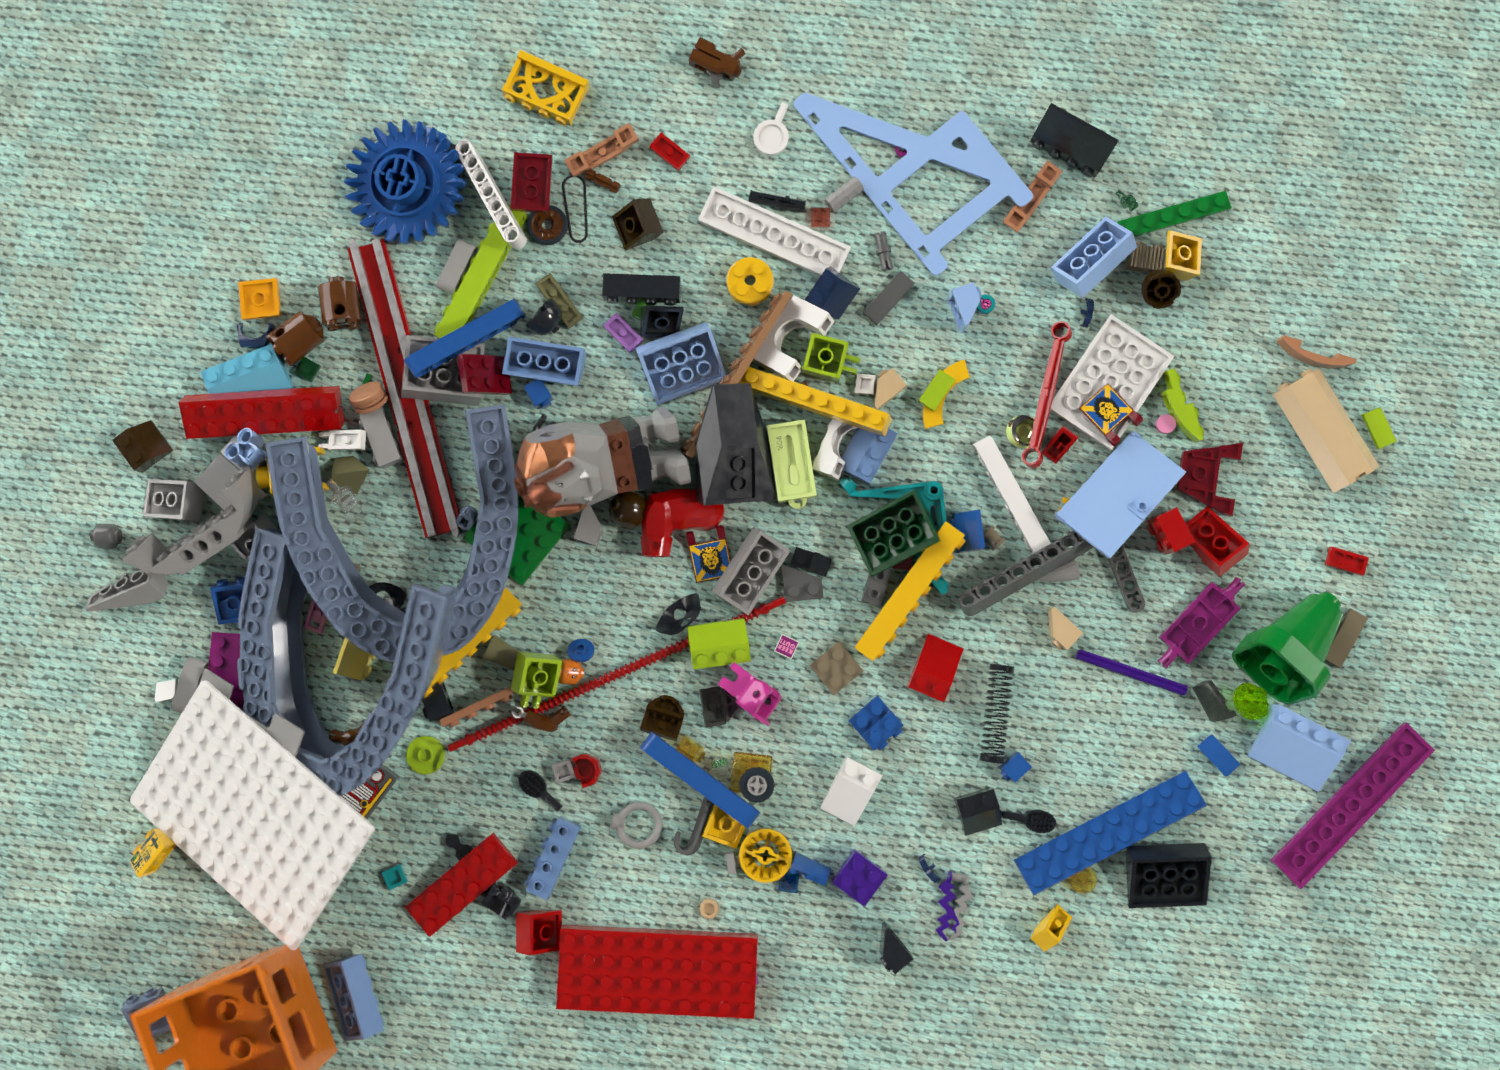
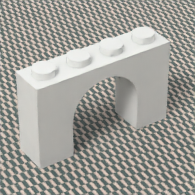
[753,295,835,382]

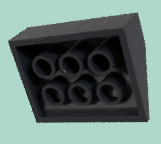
[1030,103,1119,178]
[1126,843,1212,908]

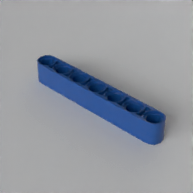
[404,299,526,378]
[640,732,760,829]

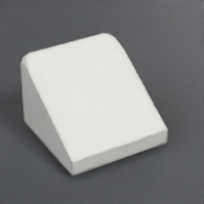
[155,679,177,702]

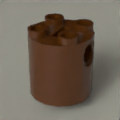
[318,276,361,331]
[267,311,325,366]

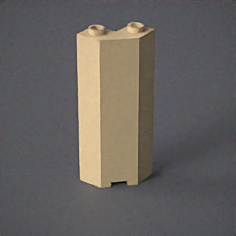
[1273,368,1379,493]

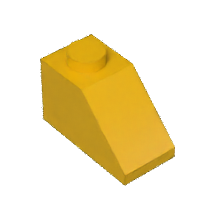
[1030,904,1072,952]

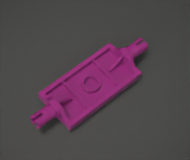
[1157,577,1245,669]

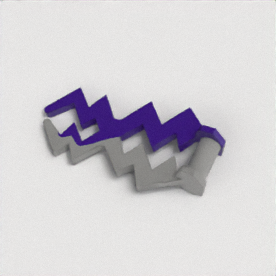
[935,871,972,941]

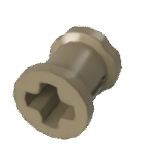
[983,525,1006,551]

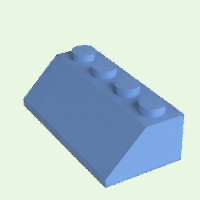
[502,337,587,386]
[323,953,384,1041]

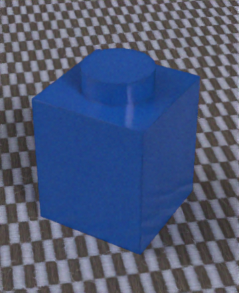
[524,380,554,409]
[999,751,1032,783]

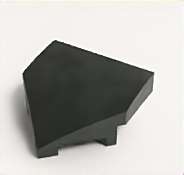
[699,686,739,728]

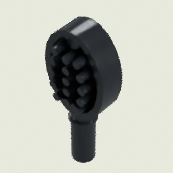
[518,770,563,812]
[1002,809,1056,833]

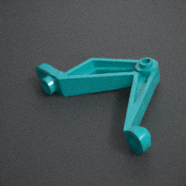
[839,477,949,596]

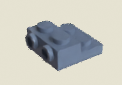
[121,987,171,1042]

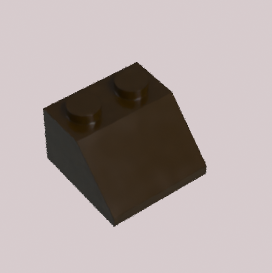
[612,198,664,251]
[112,420,174,473]

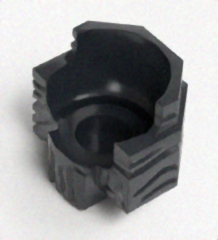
[481,884,521,920]

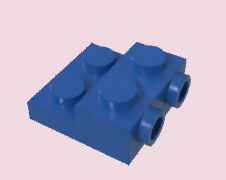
[210,576,245,625]
[848,695,904,751]

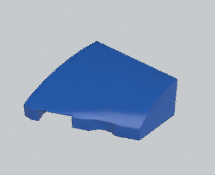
[789,852,831,886]

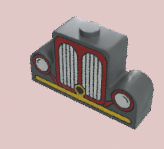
[340,765,400,820]

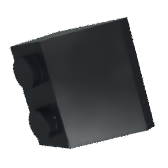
[954,787,1002,836]
[879,921,914,975]

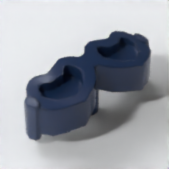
[1080,298,1094,328]
[918,854,942,883]

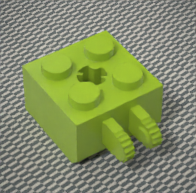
[802,333,860,383]
[511,651,562,709]

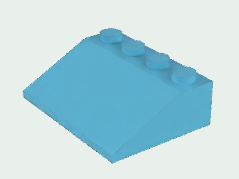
[200,344,294,394]

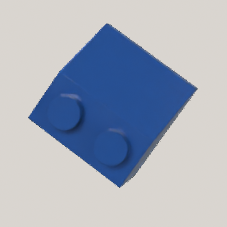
[949,509,985,553]

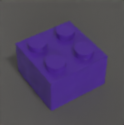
[832,849,888,907]

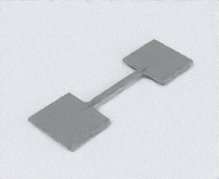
[200,668,305,758]

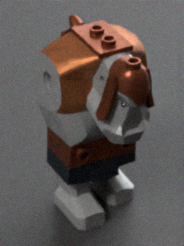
[514,407,691,518]

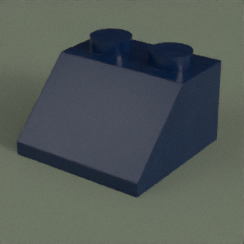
[805,266,861,320]

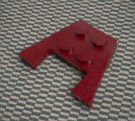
[1176,443,1243,517]

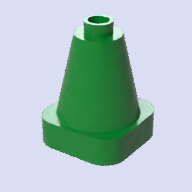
[1232,592,1343,705]

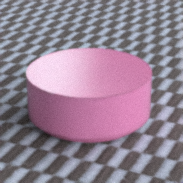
[1155,414,1176,434]

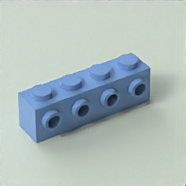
[525,816,581,900]

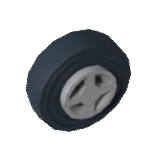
[739,767,775,803]

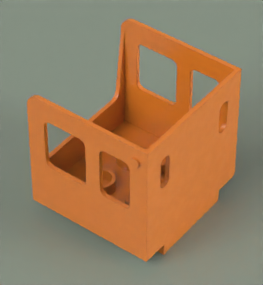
[130,944,338,1070]

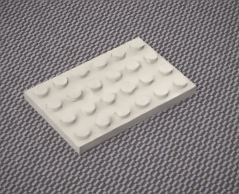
[1050,314,1174,450]

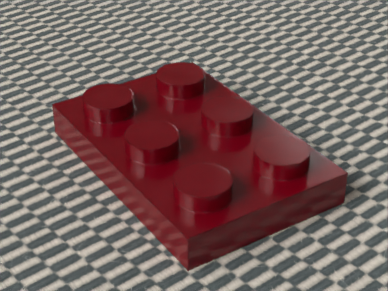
[510,152,553,213]
[457,354,512,395]

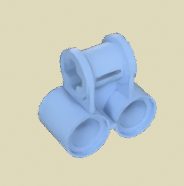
[224,428,267,470]

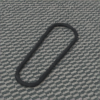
[562,175,588,243]

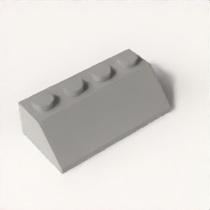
[712,527,790,615]

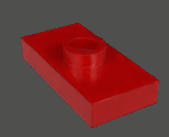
[1325,546,1369,576]

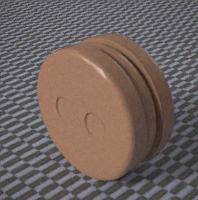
[349,382,388,414]

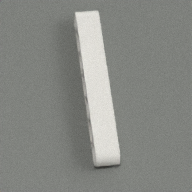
[455,140,527,250]
[972,435,1051,553]

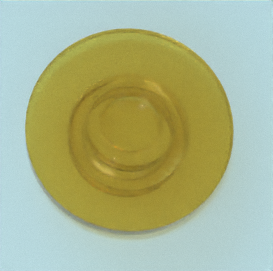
[1069,867,1097,893]

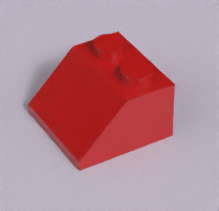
[516,910,562,956]

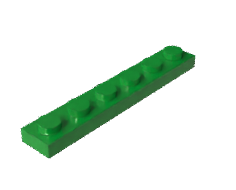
[1117,190,1232,237]

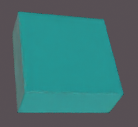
[382,864,408,891]

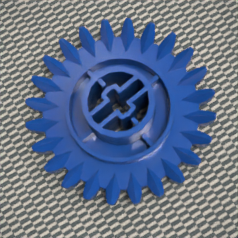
[344,119,466,244]

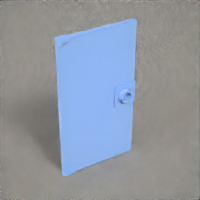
[1055,431,1186,559]

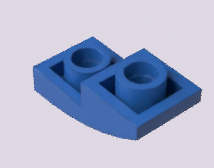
[1197,734,1241,777]

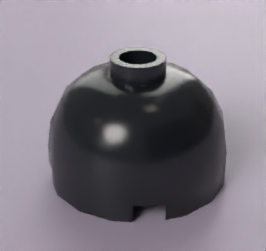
[525,297,562,336]

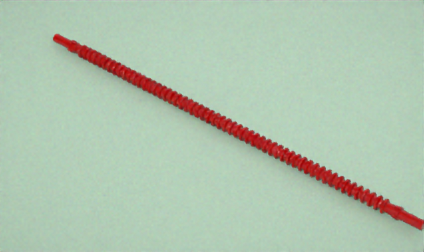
[447,597,786,752]

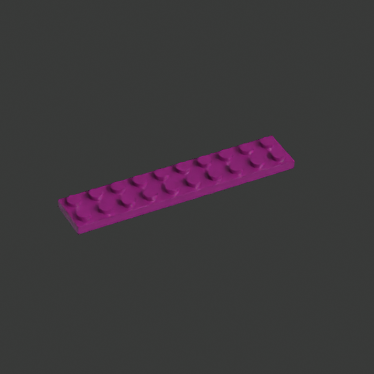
[1270,722,1435,889]

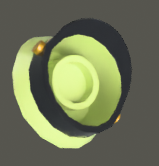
[1006,415,1034,449]

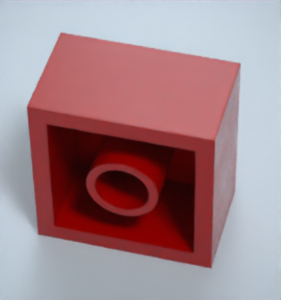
[1147,507,1195,555]

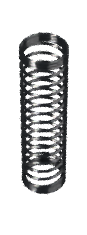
[979,664,1015,764]

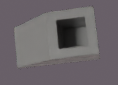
[572,505,603,546]

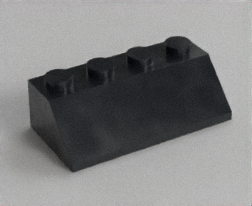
[602,273,682,306]

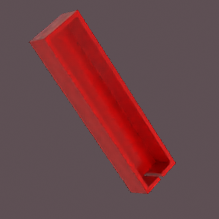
[178,386,345,439]

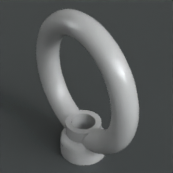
[611,802,662,849]

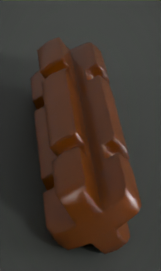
[585,169,621,193]

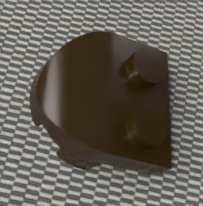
[640,695,684,742]

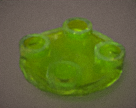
[1233,683,1268,720]

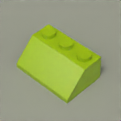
[687,618,751,670]

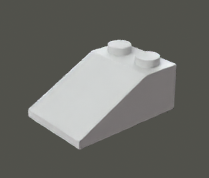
[820,756,882,826]

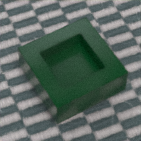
[294,357,321,382]

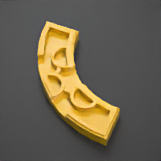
[923,359,970,429]

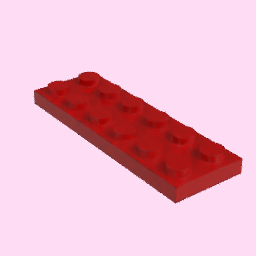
[405,832,519,937]

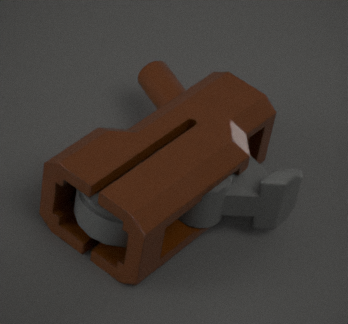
[689,37,746,88]

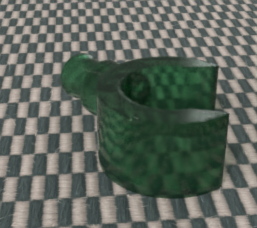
[1115,190,1138,212]

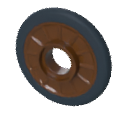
[527,205,568,245]

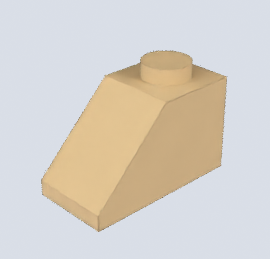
[874,368,907,410]
[1048,607,1083,650]

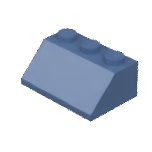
[841,428,898,486]

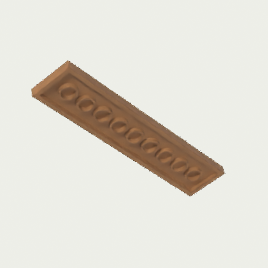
[680,291,792,459]

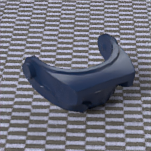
[237,323,275,349]

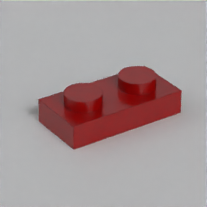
[649,132,690,172]

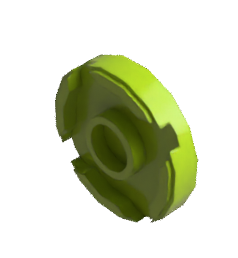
[406,736,445,775]

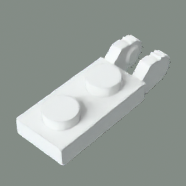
[318,430,366,450]

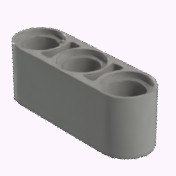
[436,239,478,295]
[171,657,209,713]

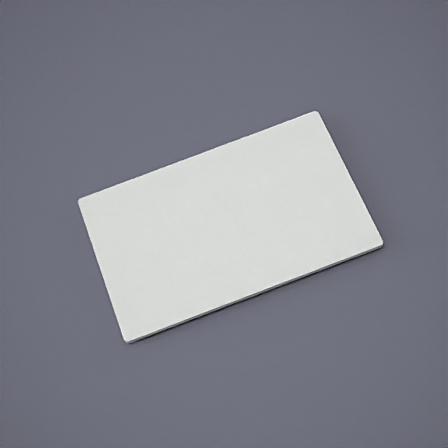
[130,680,375,950]

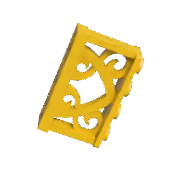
[501,50,590,126]

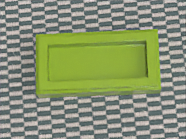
[918,369,956,412]
[1361,407,1397,450]

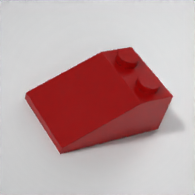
[1186,506,1250,577]
[906,634,964,702]

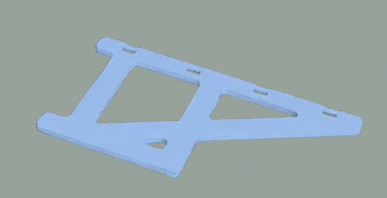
[794,93,1033,276]

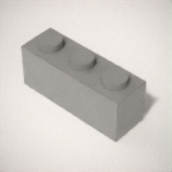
[359,407,404,469]

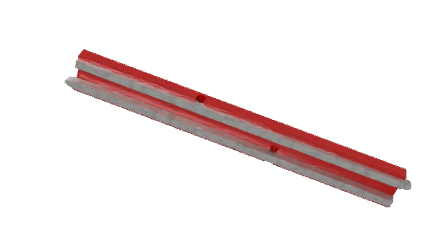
[347,238,462,539]

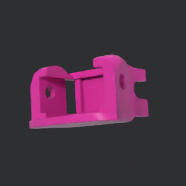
[718,662,782,726]

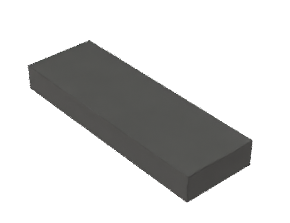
[863,271,915,325]

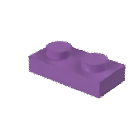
[603,313,643,353]

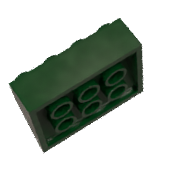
[847,489,941,577]

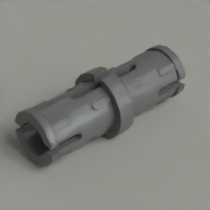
[874,231,893,271]

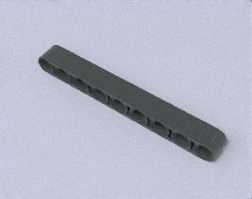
[959,531,1094,616]

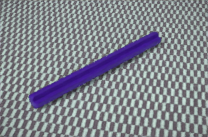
[1076,649,1188,695]

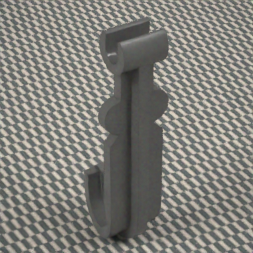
[674,781,721,856]

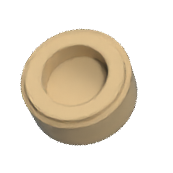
[699,898,719,919]

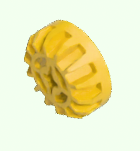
[739,828,792,883]

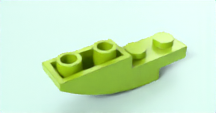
[1161,368,1204,443]

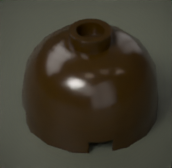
[1141,269,1181,309]
[609,491,646,529]

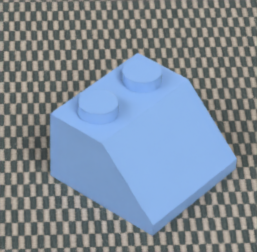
[947,282,982,333]

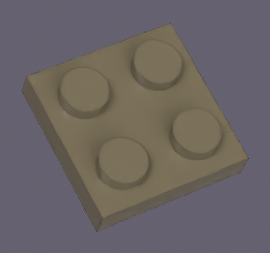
[809,641,863,695]

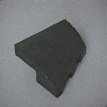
[1192,680,1237,722]

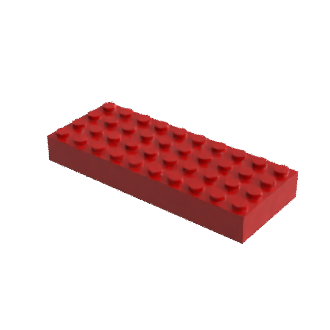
[556,925,758,1019]

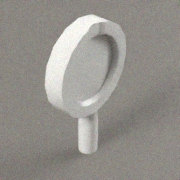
[753,103,789,156]

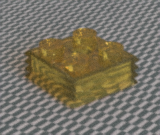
[730,752,773,793]

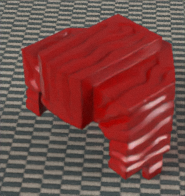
[572,753,602,789]

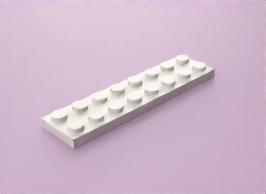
[698,186,851,276]

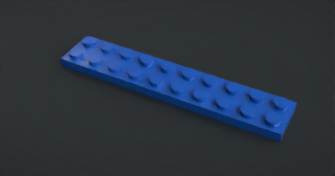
[1014,771,1207,896]

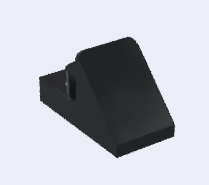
[790,547,832,577]

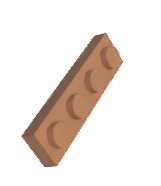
[440,686,515,728]

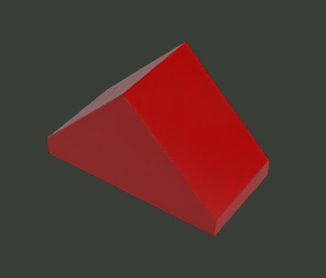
[1041,426,1078,464]

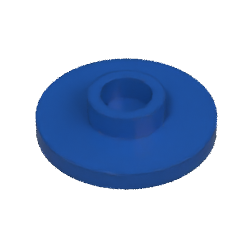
[567,639,595,662]

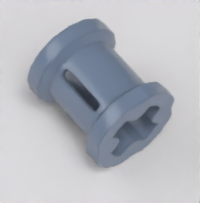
[456,506,478,530]

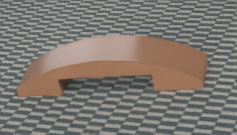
[564,123,639,177]
[1003,160,1063,233]
[1277,335,1357,369]

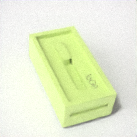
[767,420,817,509]

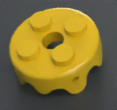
[726,257,774,306]

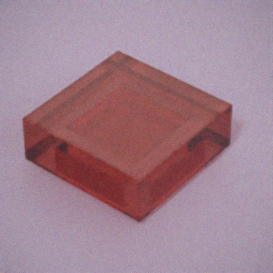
[811,207,830,228]

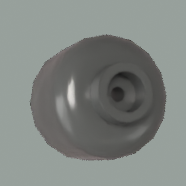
[90,524,122,549]

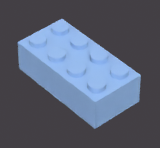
[1051,217,1137,298]

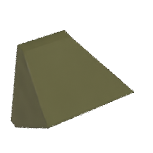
[331,456,369,496]

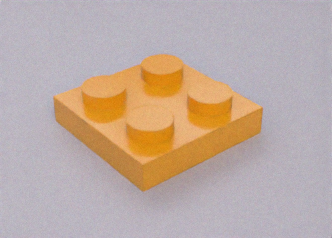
[238,278,281,321]

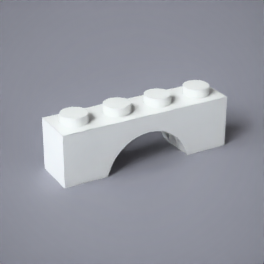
[812,419,857,480]

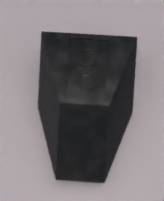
[695,383,777,506]

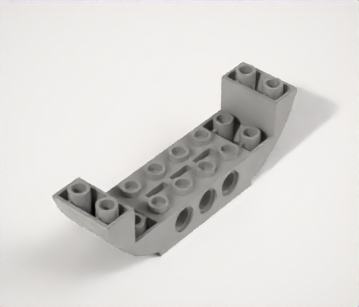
[122,467,258,576]

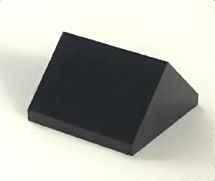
[640,305,684,338]

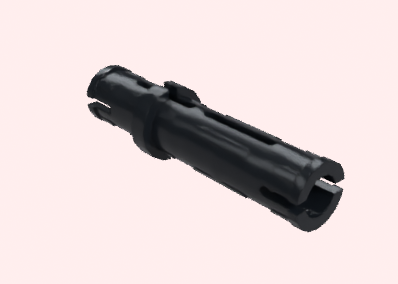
[749,190,806,213]

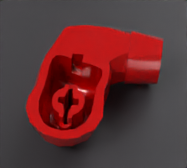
[640,489,725,557]

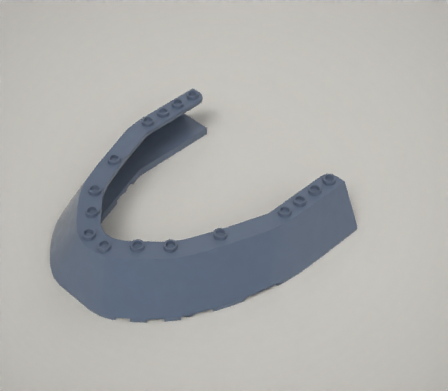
[265,404,518,662]
[237,527,458,796]

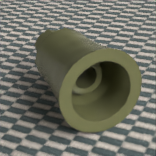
[483,635,521,670]

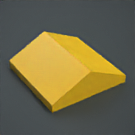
[701,804,745,849]

